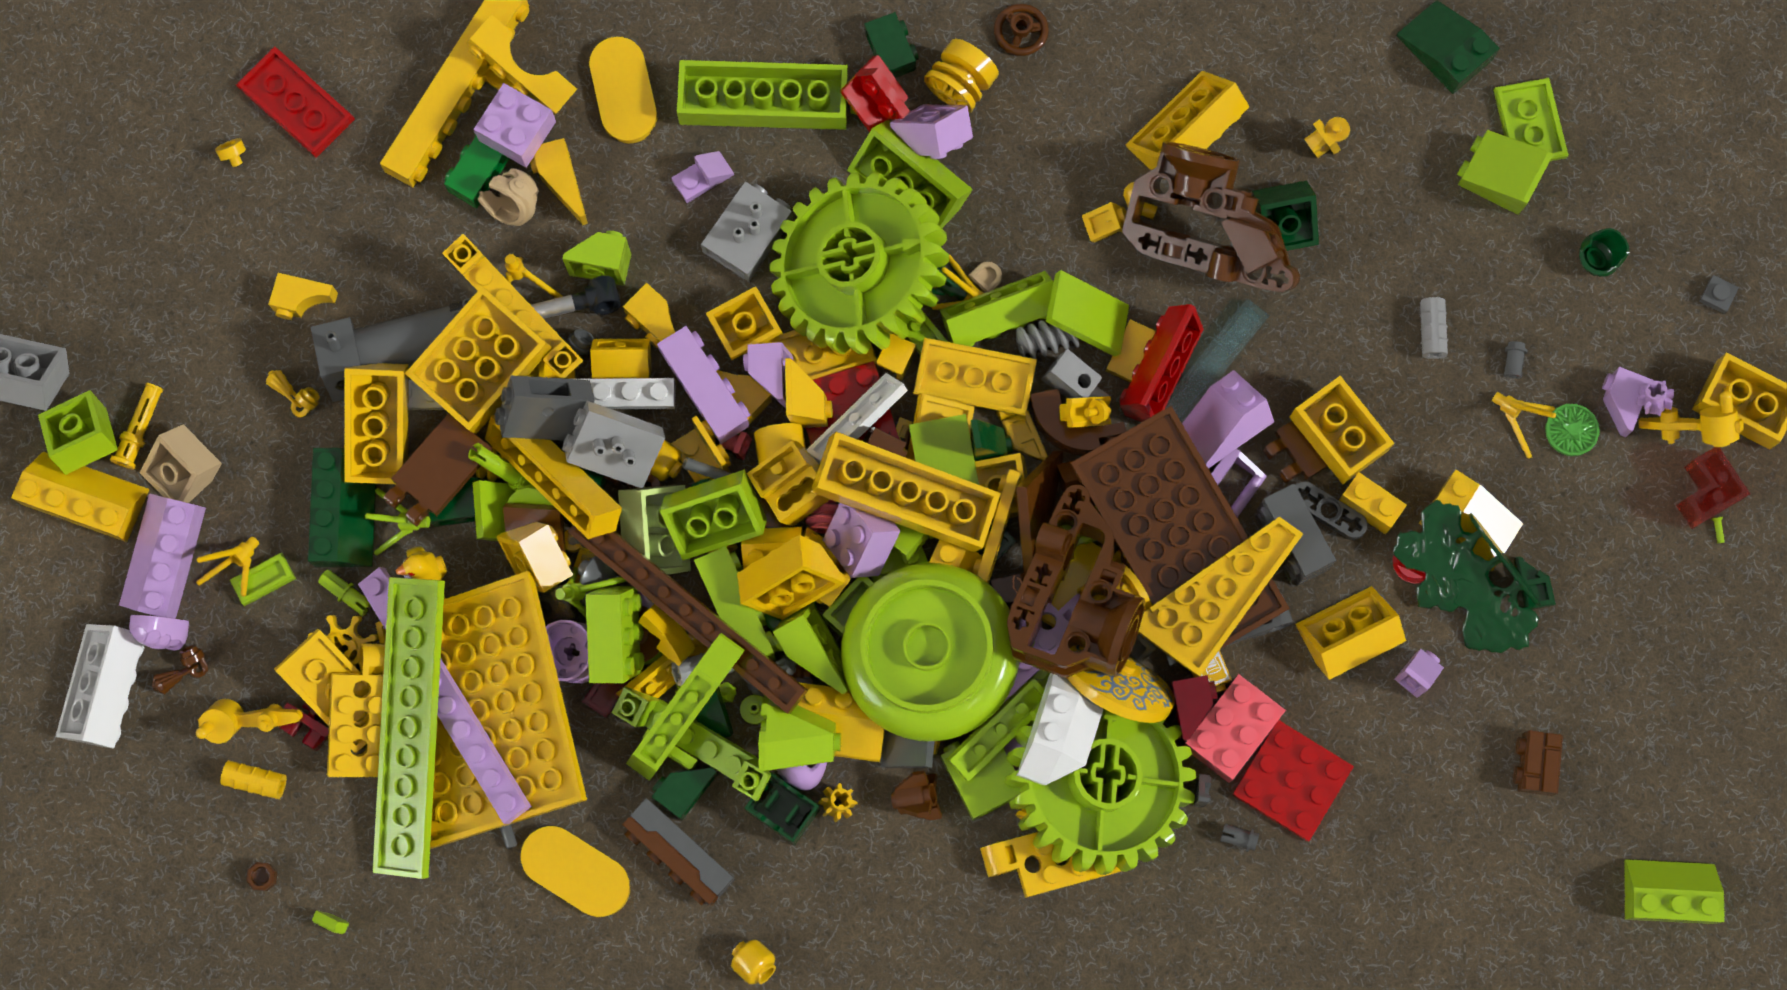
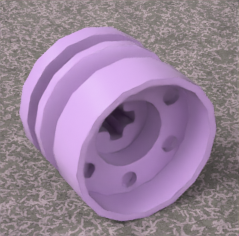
[546,620,589,684]

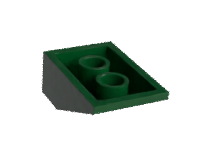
[1396,0,1500,94]

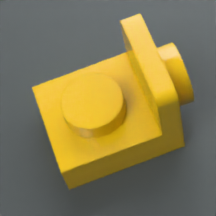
[1082,202,1127,243]

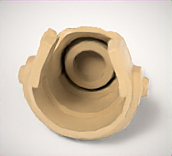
[478,168,539,226]

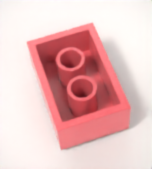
[1183,674,1286,783]

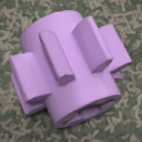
[1637,379,1674,416]

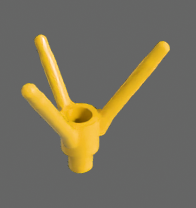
[505,254,563,298]
[932,255,984,310]
[1492,392,1556,459]
[196,537,259,597]

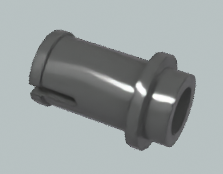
[1504,341,1528,379]
[1220,823,1259,852]

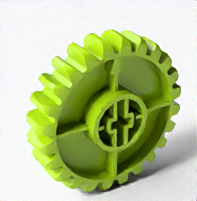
[769,172,949,354]
[1005,707,1196,875]

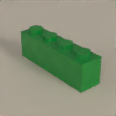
[444,134,510,209]

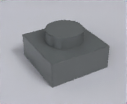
[1699,275,1739,314]

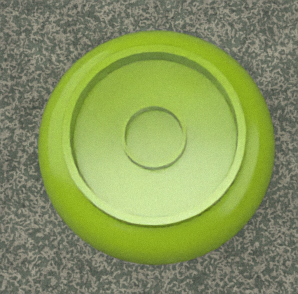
[841,563,1019,741]

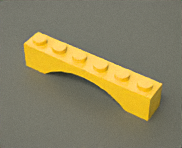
[623,283,772,425]

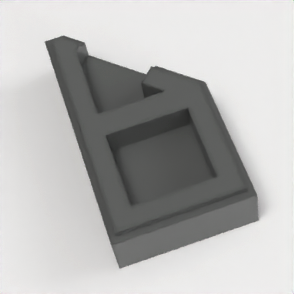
[1193,774,1211,807]

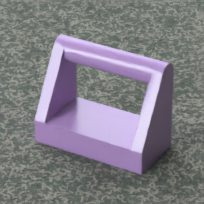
[1211,449,1267,518]

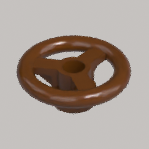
[994,4,1049,56]

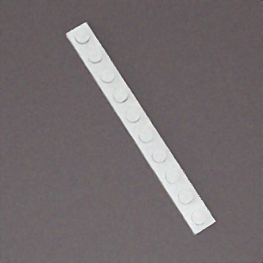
[408,378,676,410]

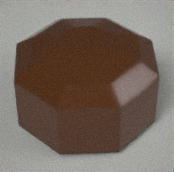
[246,862,277,891]

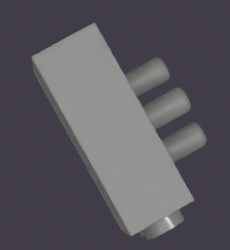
[701,181,793,282]
[562,401,665,489]

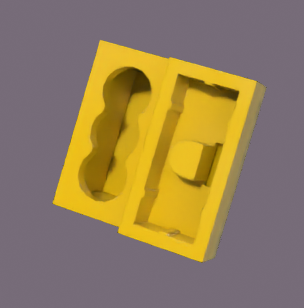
[747,440,830,526]

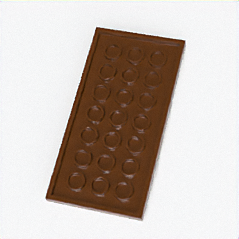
[1070,406,1290,649]

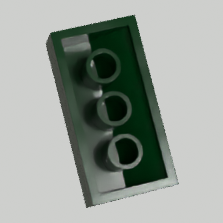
[308,448,376,568]

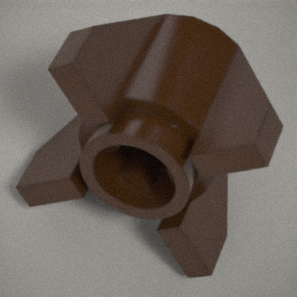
[891,770,942,820]

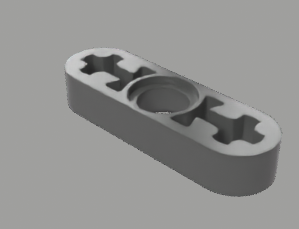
[1296,482,1367,540]

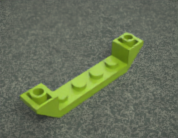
[626,633,745,781]
[612,687,771,801]

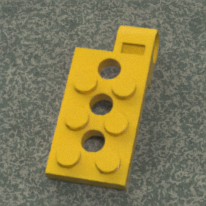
[327,643,385,777]
[980,832,1122,898]

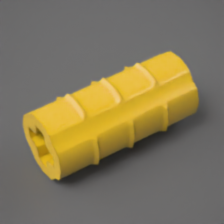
[220,760,287,799]

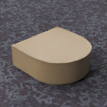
[968,262,1002,293]

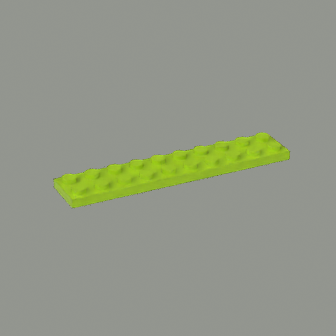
[373,577,445,879]

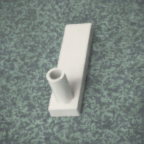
[807,373,908,464]

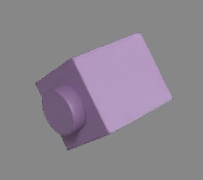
[1602,367,1650,437]
[1394,649,1444,698]

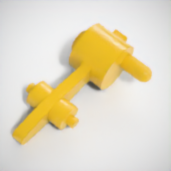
[1638,391,1744,447]
[196,699,303,744]

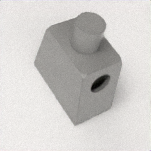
[1041,349,1109,398]

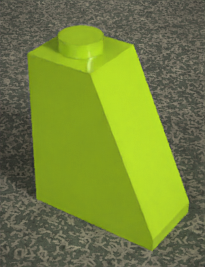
[758,695,841,771]

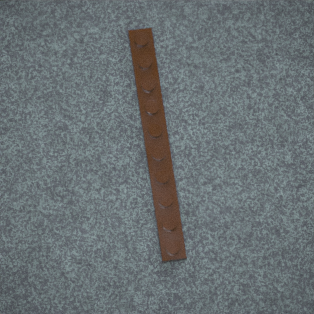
[568,525,808,714]

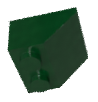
[1252,180,1319,251]

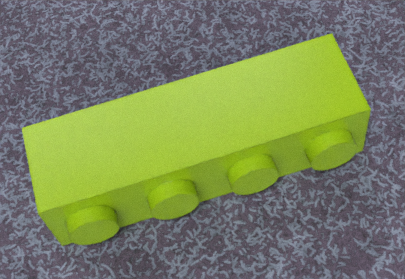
[940,271,1053,347]

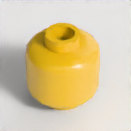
[650,440,683,481]
[731,940,776,984]

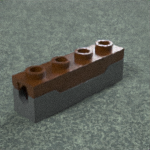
[622,798,735,906]

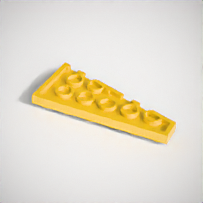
[1138,516,1303,677]

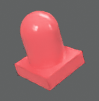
[718,431,752,460]

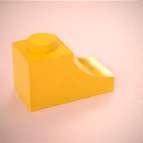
[268,273,338,320]

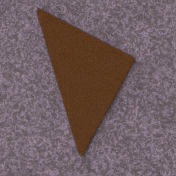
[1016,451,1063,581]

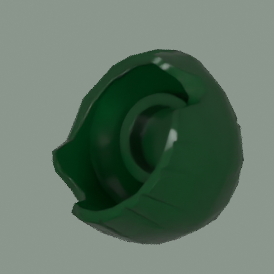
[1579,228,1629,277]

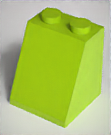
[1457,130,1553,215]

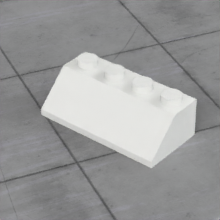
[55,624,144,748]

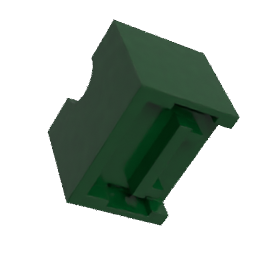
[744,772,820,846]

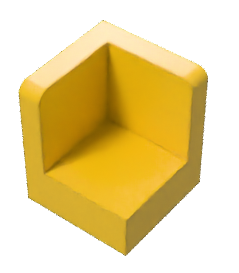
[877,334,916,381]

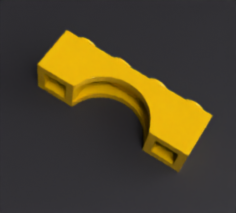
[467,14,577,116]

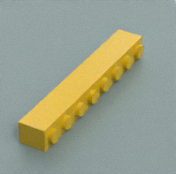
[380,0,529,188]

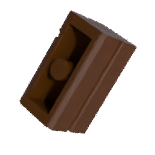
[1513,730,1563,796]

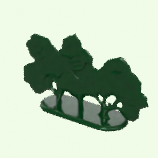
[1393,500,1541,653]

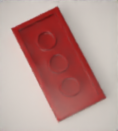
[236,46,355,158]

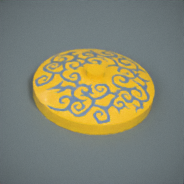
[1067,645,1175,723]

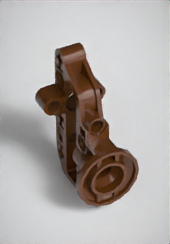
[1122,141,1300,292]
[1007,485,1146,678]

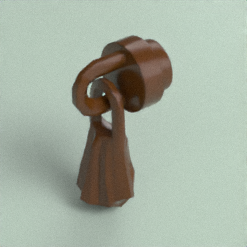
[152,644,208,695]

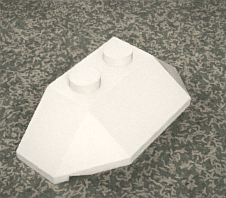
[1017,673,1103,786]

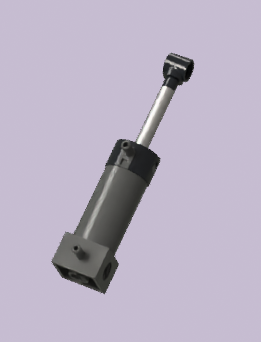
[311,276,621,402]

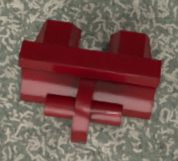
[279,702,329,752]

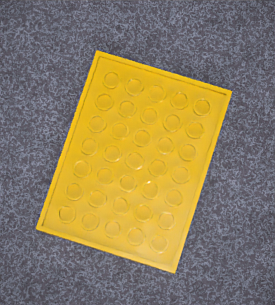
[375,571,587,849]

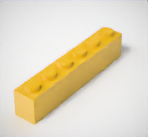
[485,415,622,539]

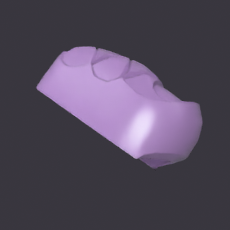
[129,615,189,651]

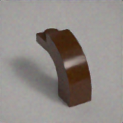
[1029,389,1126,456]

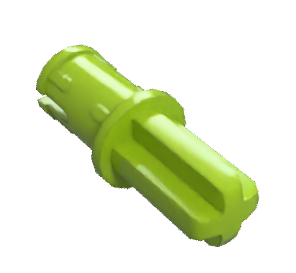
[318,569,371,617]

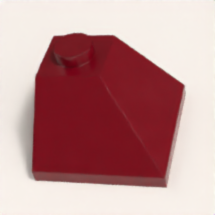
[1171,675,1217,742]

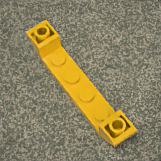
[442,234,583,379]

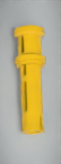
[110,383,163,470]

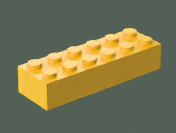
[811,432,1001,552]

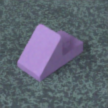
[672,151,734,203]

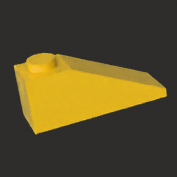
[530,138,588,225]

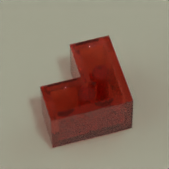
[1676,447,1750,529]

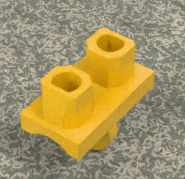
[1304,117,1350,158]
[1060,396,1111,428]

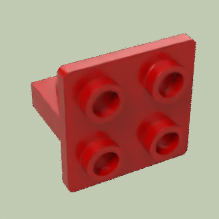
[840,55,910,132]

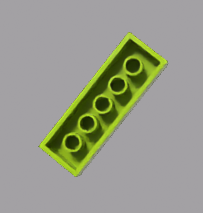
[677,60,848,130]

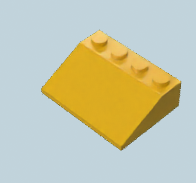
[405,287,552,434]

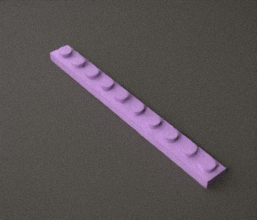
[358,567,532,824]

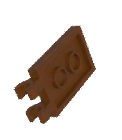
[383,414,494,527]
[1263,421,1328,483]

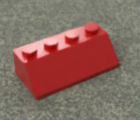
[1119,304,1204,422]

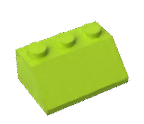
[1624,860,1724,924]

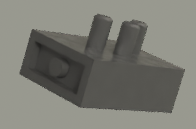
[495,375,595,440]

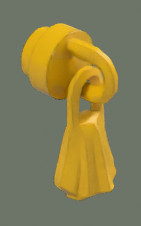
[266,370,320,418]

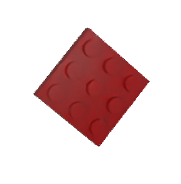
[806,361,899,465]
[1232,720,1354,842]

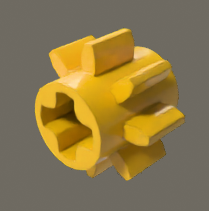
[818,783,857,822]

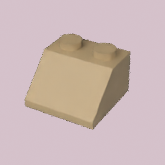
[140,424,222,503]

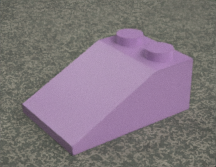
[1182,370,1274,468]

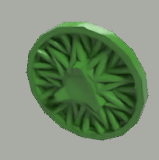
[1545,404,1600,456]

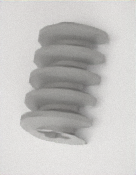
[1016,320,1079,359]

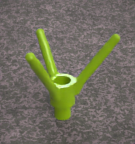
[365,488,431,555]
[556,567,626,618]

